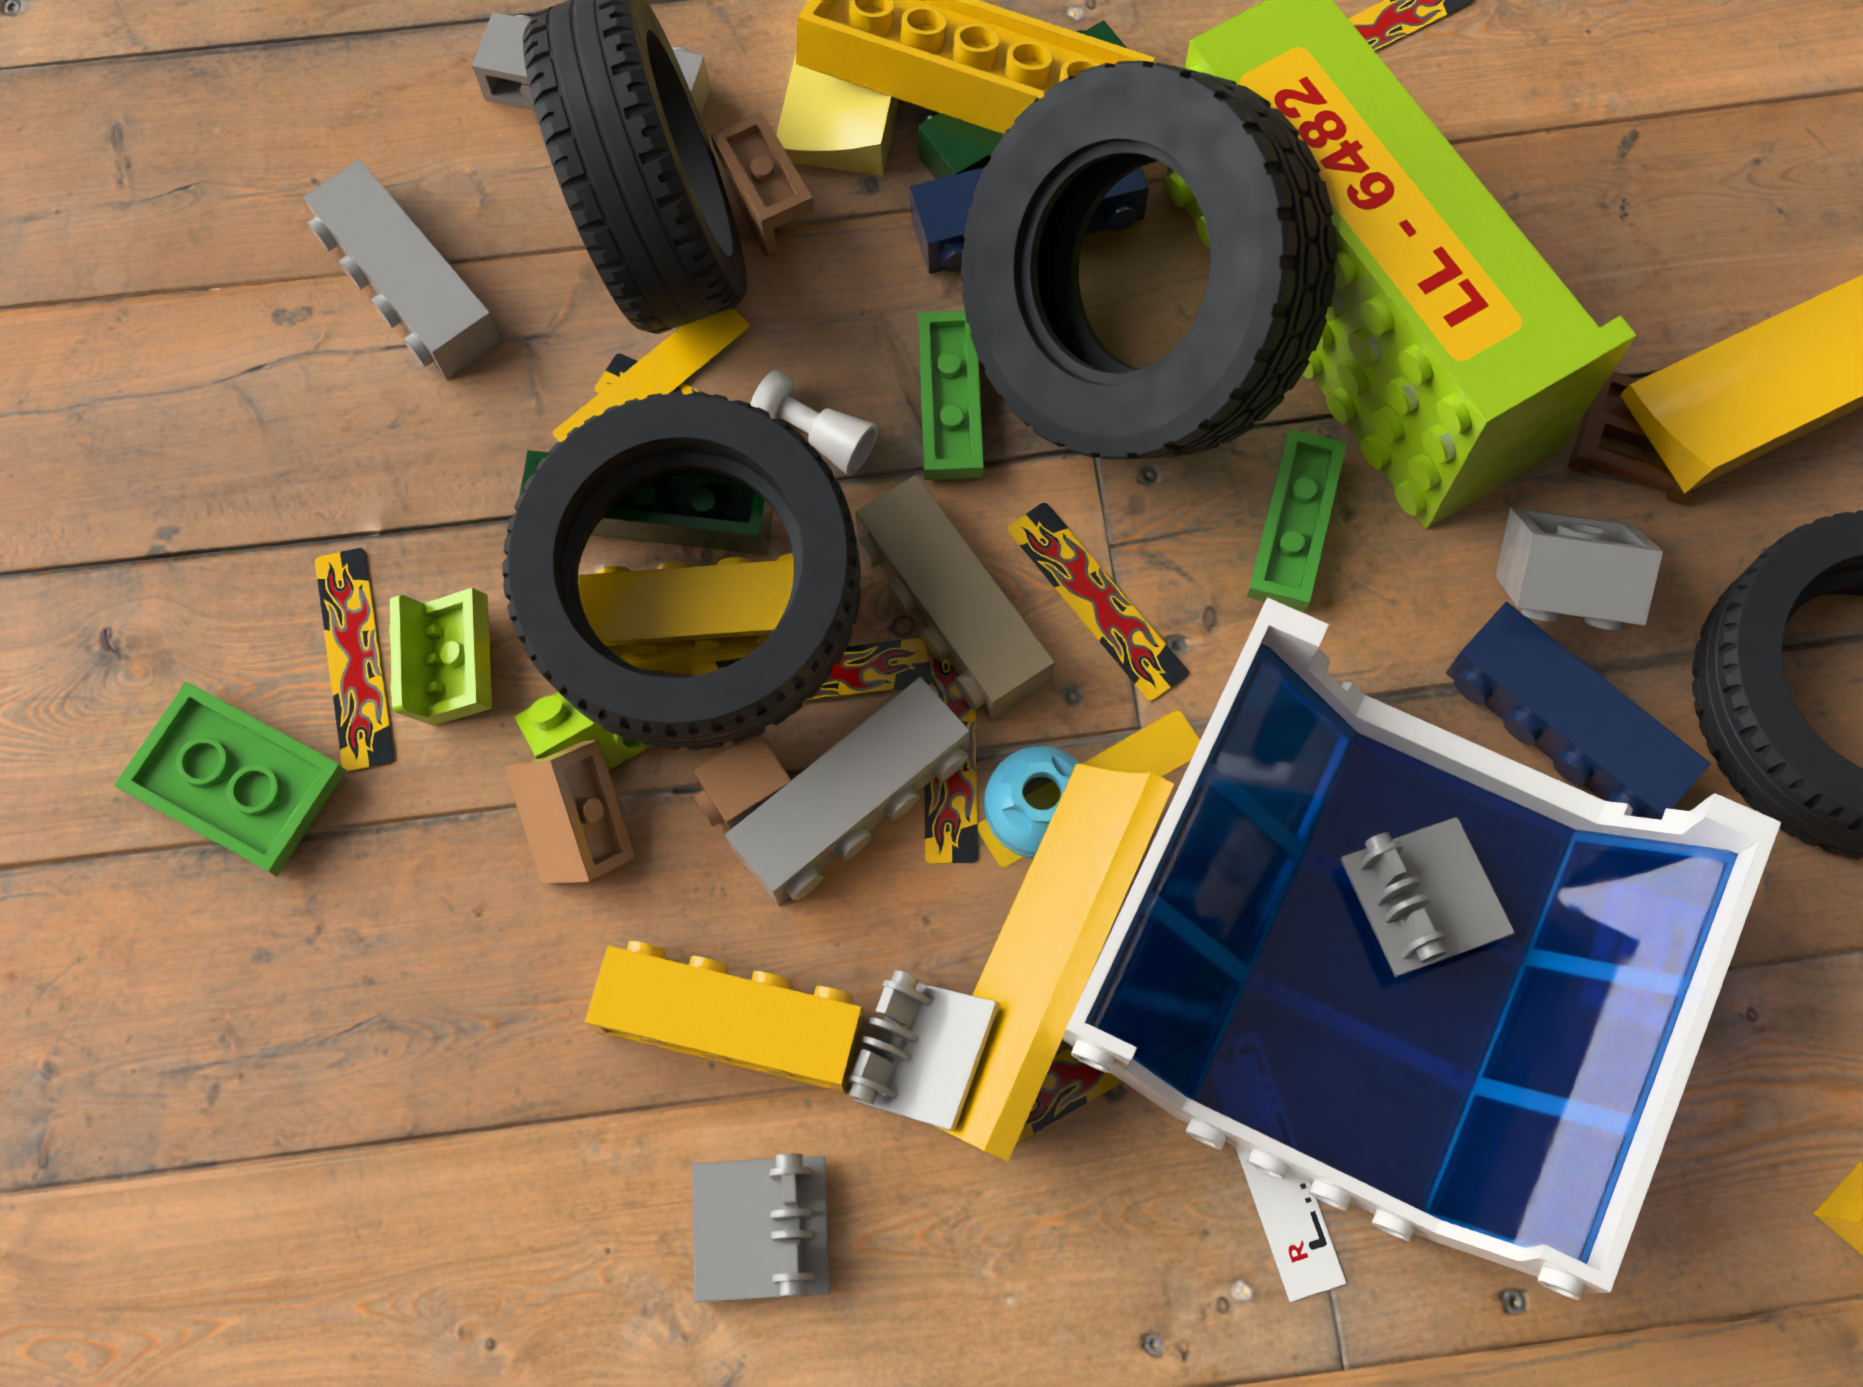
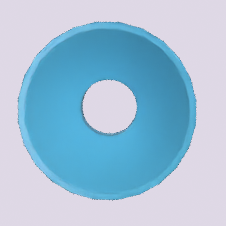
[984,746,1081,859]

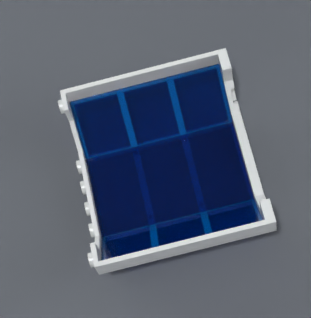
[1062,597,1781,1300]

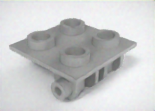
[1340,817,1515,977]
[847,970,1000,1132]
[692,1154,830,1302]

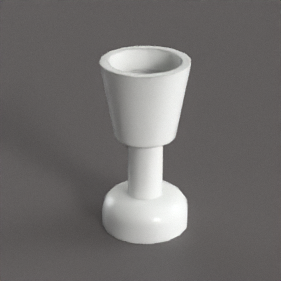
[750,369,878,477]

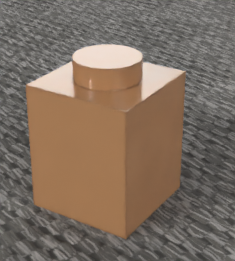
[693,734,791,831]

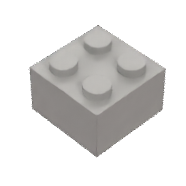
[1495,507,1663,630]

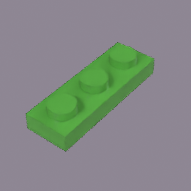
[918,310,984,480]
[1247,428,1347,612]

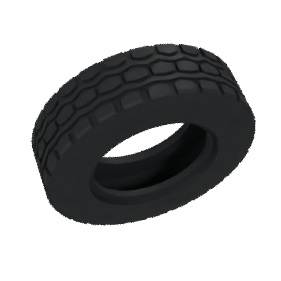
[961,61,1337,459]

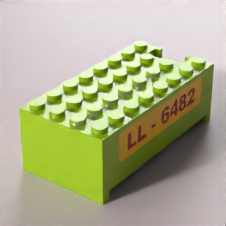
[1165,0,1637,530]

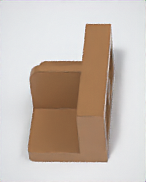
[711,111,815,256]
[505,740,636,884]

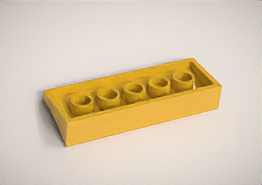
[796,0,1155,134]
[1620,274,1863,494]
[935,763,1174,1162]

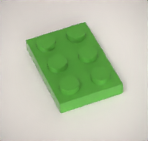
[114,681,347,877]

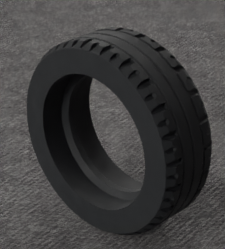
[523,0,747,334]
[502,392,861,750]
[1692,510,1863,860]

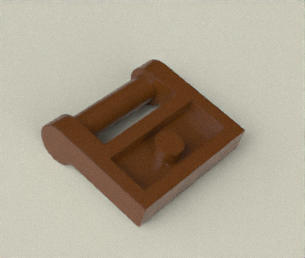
[1568,371,1695,505]

